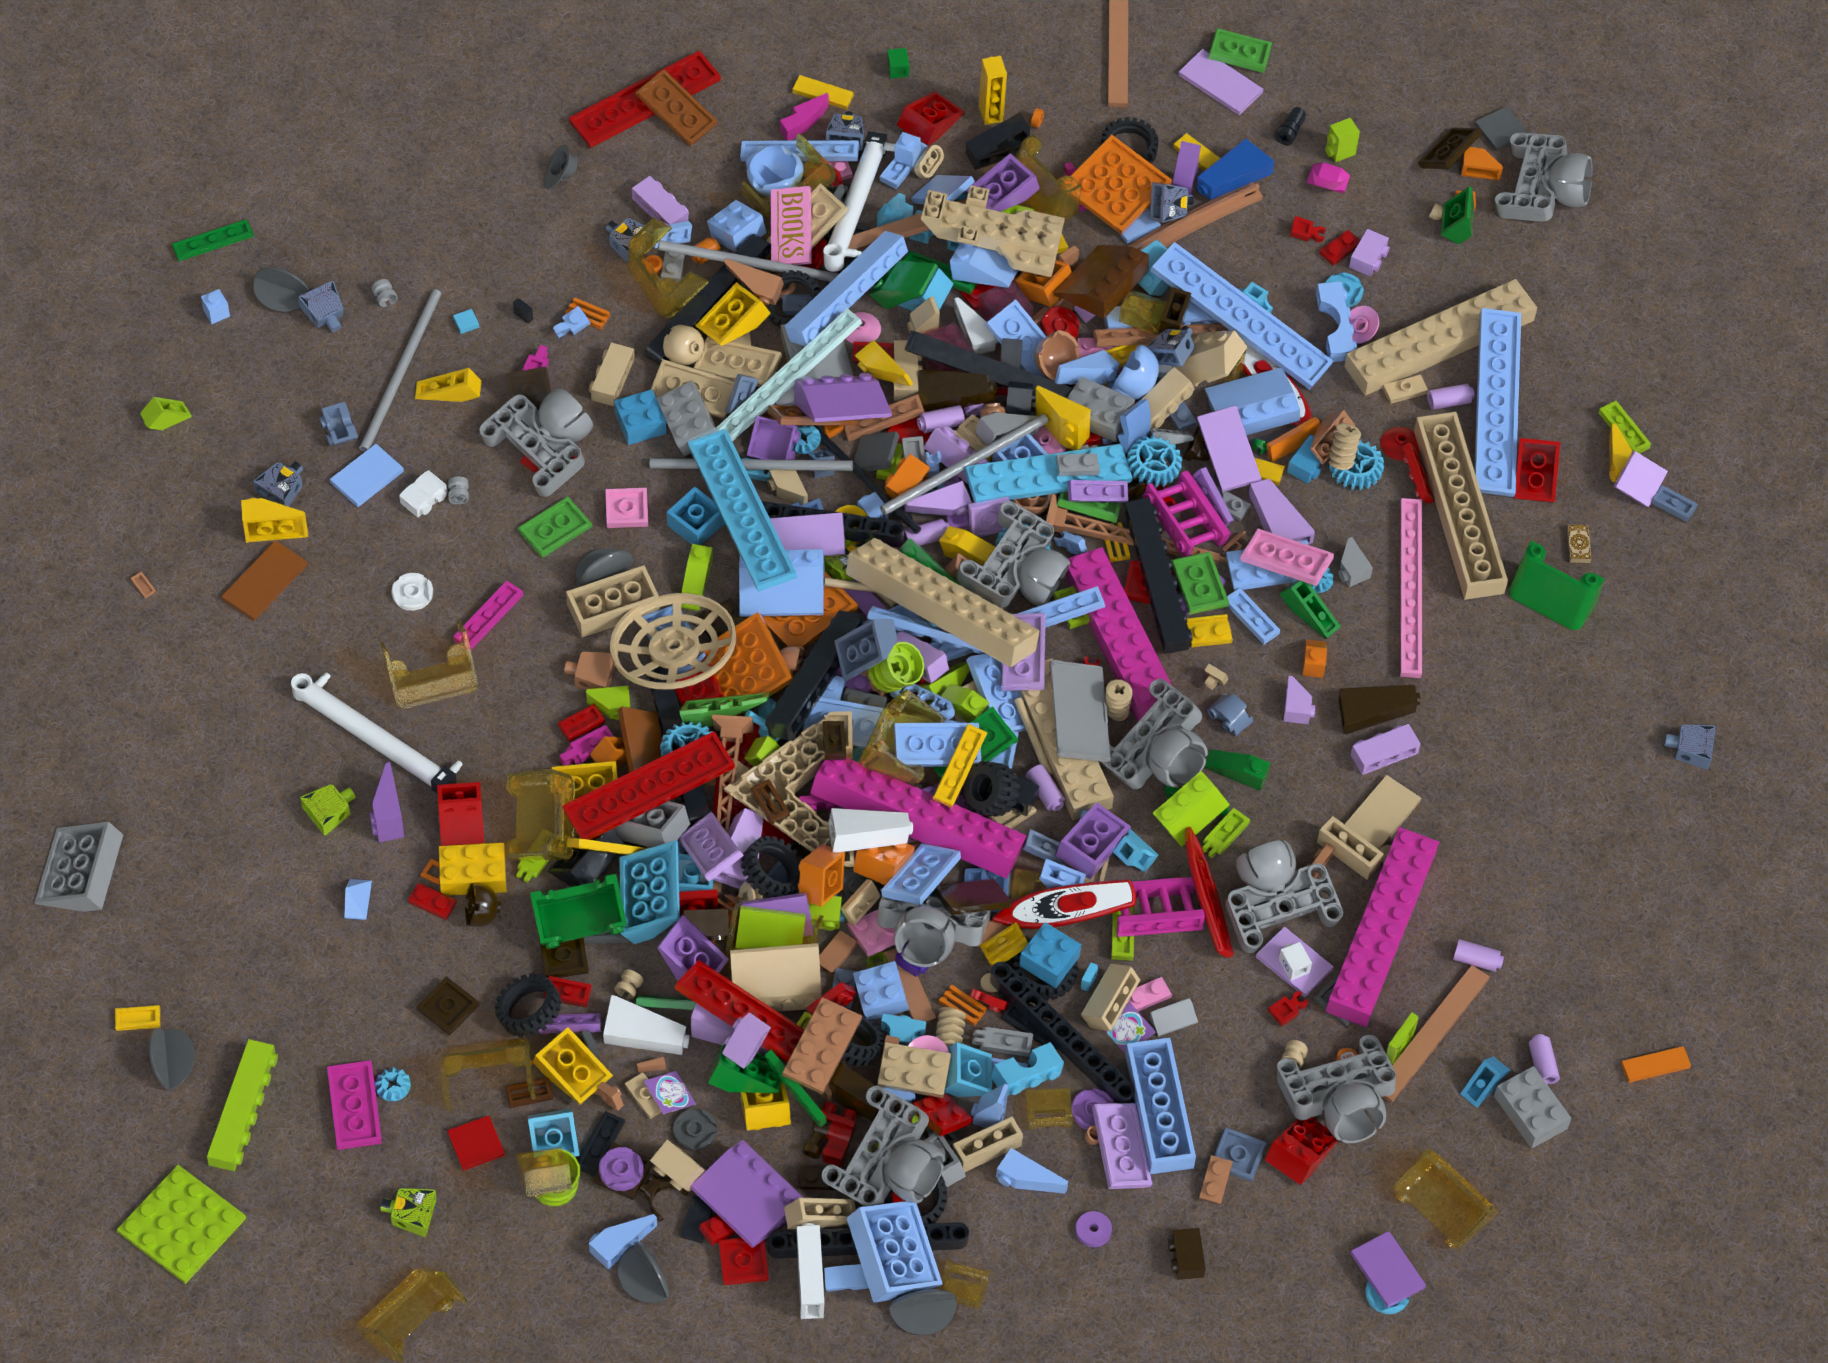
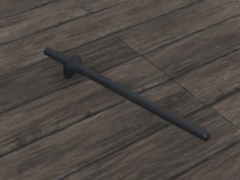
[808,425,921,534]

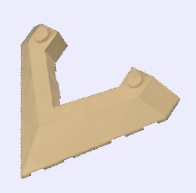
[724,711,854,867]

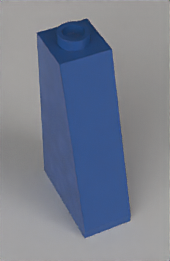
[1196,139,1275,200]

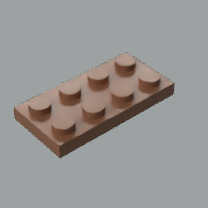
[783,997,862,1094]

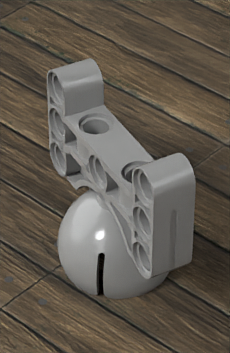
[1495,133,1592,222]
[479,388,593,497]
[956,501,1070,608]
[1099,679,1208,789]
[1225,840,1343,953]
[877,896,991,967]
[1277,1035,1396,1143]
[822,1086,945,1207]

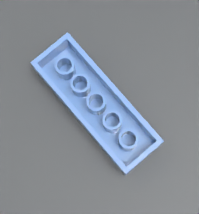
[1125,1038,1196,1174]

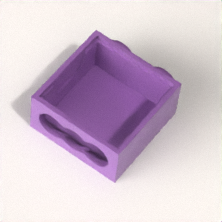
[747,416,800,460]

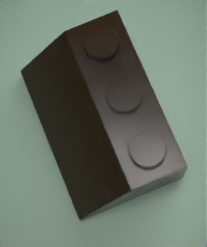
[681,909,729,941]

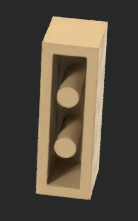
[893,340,922,401]
[589,342,634,406]
[1142,367,1195,429]
[1317,816,1384,880]
[1081,964,1140,1031]
[953,1116,1023,1172]
[784,1198,856,1229]

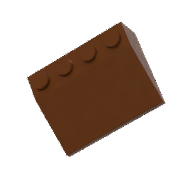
[1054,245,1149,319]

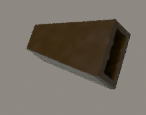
[919,370,997,412]
[1338,685,1420,734]
[828,1062,901,1121]

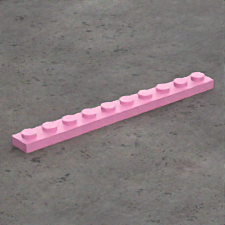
[1400,498,1422,678]

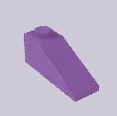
[1172,141,1201,195]

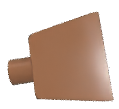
[564,652,615,690]

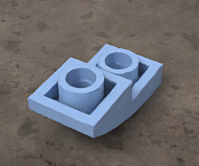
[824,1264,869,1292]

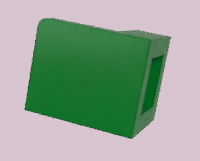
[887,48,910,79]

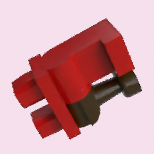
[802,1102,856,1167]

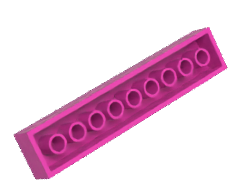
[1065,547,1172,722]
[810,757,1027,879]
[1326,827,1439,1028]

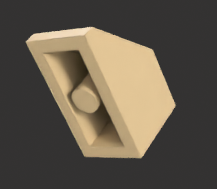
[907,297,940,336]
[767,470,808,506]

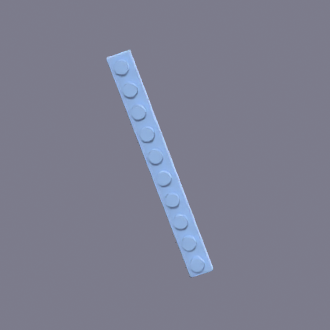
[930,586,1105,661]

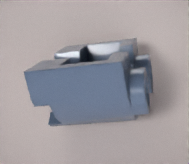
[319,402,358,446]
[1206,693,1253,736]

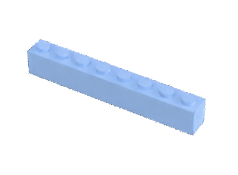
[785,231,908,346]

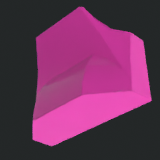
[1307,162,1350,194]

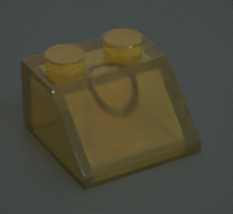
[516,1147,572,1197]

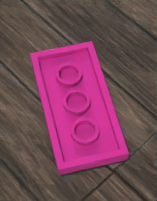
[327,1060,382,1150]

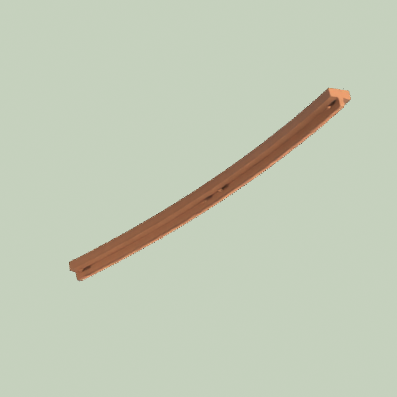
[1000,182,1263,350]

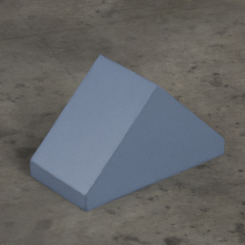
[807,448,835,478]

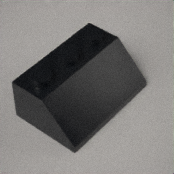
[548,829,625,887]

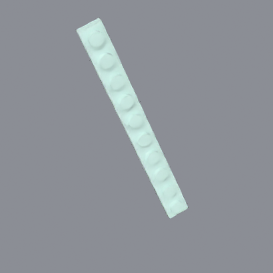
[716,308,862,441]

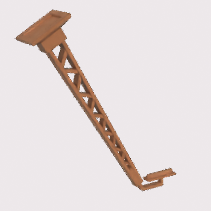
[1046,494,1246,563]
[712,715,754,914]

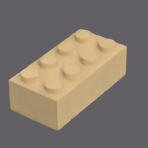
[566,565,660,638]

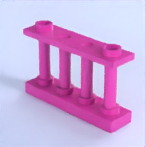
[1143,471,1231,557]
[1116,877,1205,937]

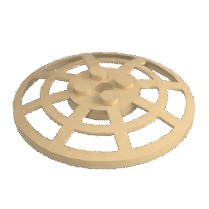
[610,593,736,689]

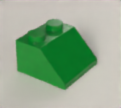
[1441,186,1474,244]

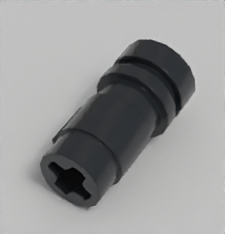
[1275,107,1306,146]

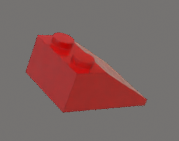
[897,91,965,146]
[1514,438,1561,503]

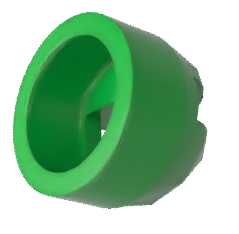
[1251,438,1268,455]

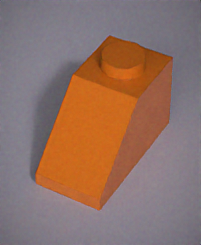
[1461,147,1503,180]
[1302,639,1327,678]
[590,736,627,768]

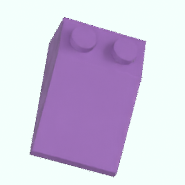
[966,154,1040,212]
[369,762,404,842]
[1055,802,1131,880]
[657,915,729,981]

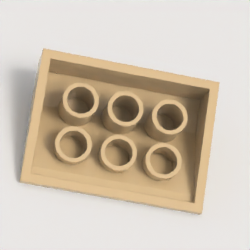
[730,943,821,1012]

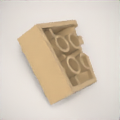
[1174,330,1248,387]

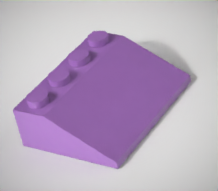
[794,373,892,422]
[690,1140,803,1248]

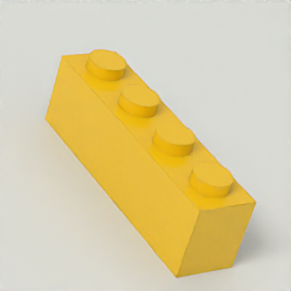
[979,56,1007,125]

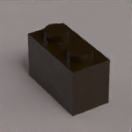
[1159,287,1192,333]
[1168,1228,1206,1280]

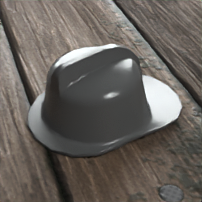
[544,145,578,189]

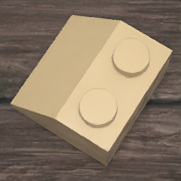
[650,1140,707,1192]

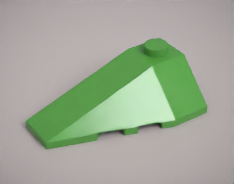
[680,692,770,728]

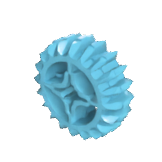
[1127,434,1182,488]
[1329,439,1384,491]
[660,721,713,757]

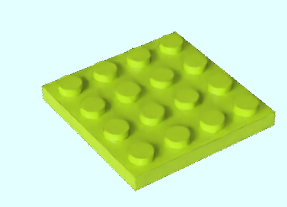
[117,1165,246,1284]

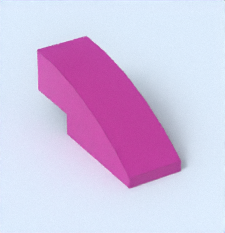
[780,93,829,141]

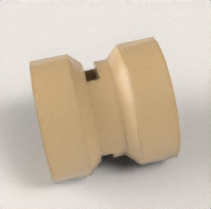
[614,969,644,1000]
[1281,1040,1308,1070]

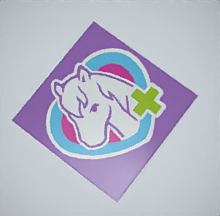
[1106,1002,1156,1053]
[644,1071,696,1114]

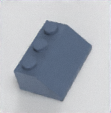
[835,619,897,681]

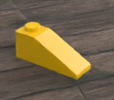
[855,340,913,386]
[415,368,481,402]
[1609,423,1632,482]
[939,526,1007,566]

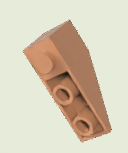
[1310,410,1355,464]

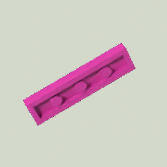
[453,581,523,651]

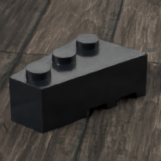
[965,112,1030,170]

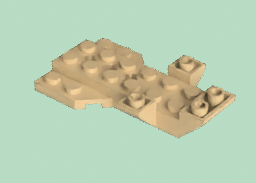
[921,185,1065,277]

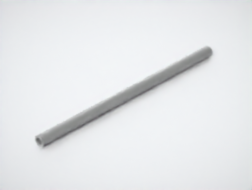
[658,240,840,282]
[359,289,442,452]
[880,414,1048,515]
[650,458,853,471]

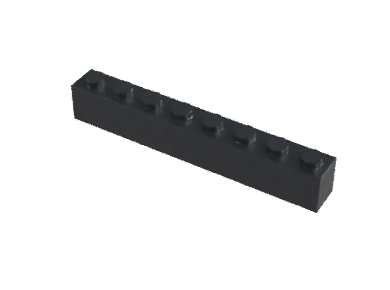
[1125,498,1192,654]
[765,610,864,741]

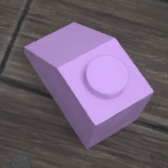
[1283,676,1315,724]

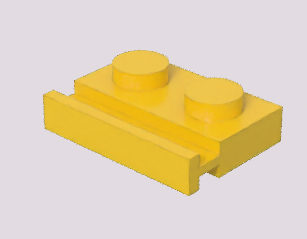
[1186,614,1233,647]
[979,923,1029,966]

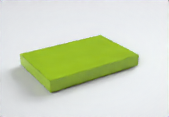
[735,906,806,949]

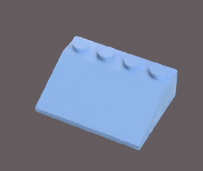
[950,243,1018,288]
[1205,367,1300,435]
[739,549,825,617]
[847,1201,943,1303]

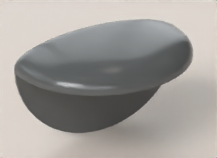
[253,267,310,312]
[576,548,634,587]
[148,1029,195,1090]
[618,1241,670,1303]
[889,1289,956,1335]

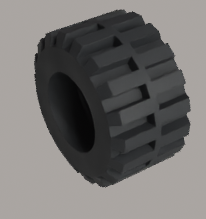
[961,761,1020,817]

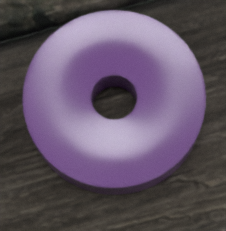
[1076,1211,1112,1247]

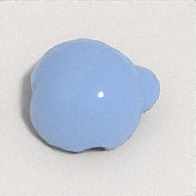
[746,145,804,198]
[1108,345,1159,400]

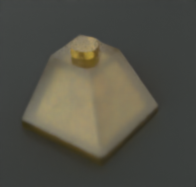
[1119,290,1167,335]

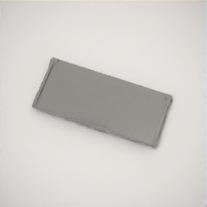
[1050,660,1111,762]

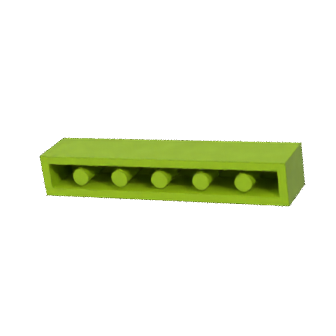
[207,1039,278,1172]

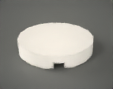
[391,573,433,611]

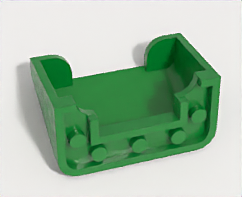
[1509,540,1605,630]
[530,874,627,949]

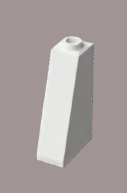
[828,808,913,853]
[603,995,690,1055]
[797,1223,824,1319]

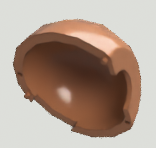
[1034,330,1080,381]

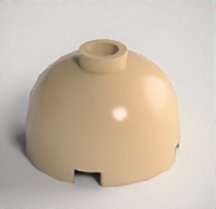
[663,325,704,366]

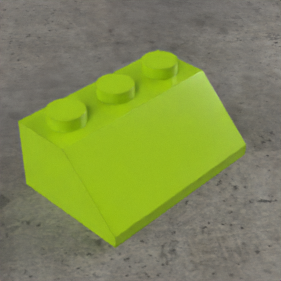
[1153,771,1230,847]

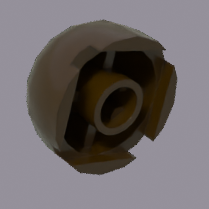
[465,883,501,927]

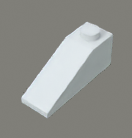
[954,298,998,354]

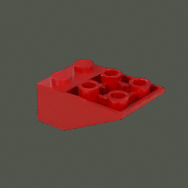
[437,782,485,846]
[1265,1117,1339,1185]

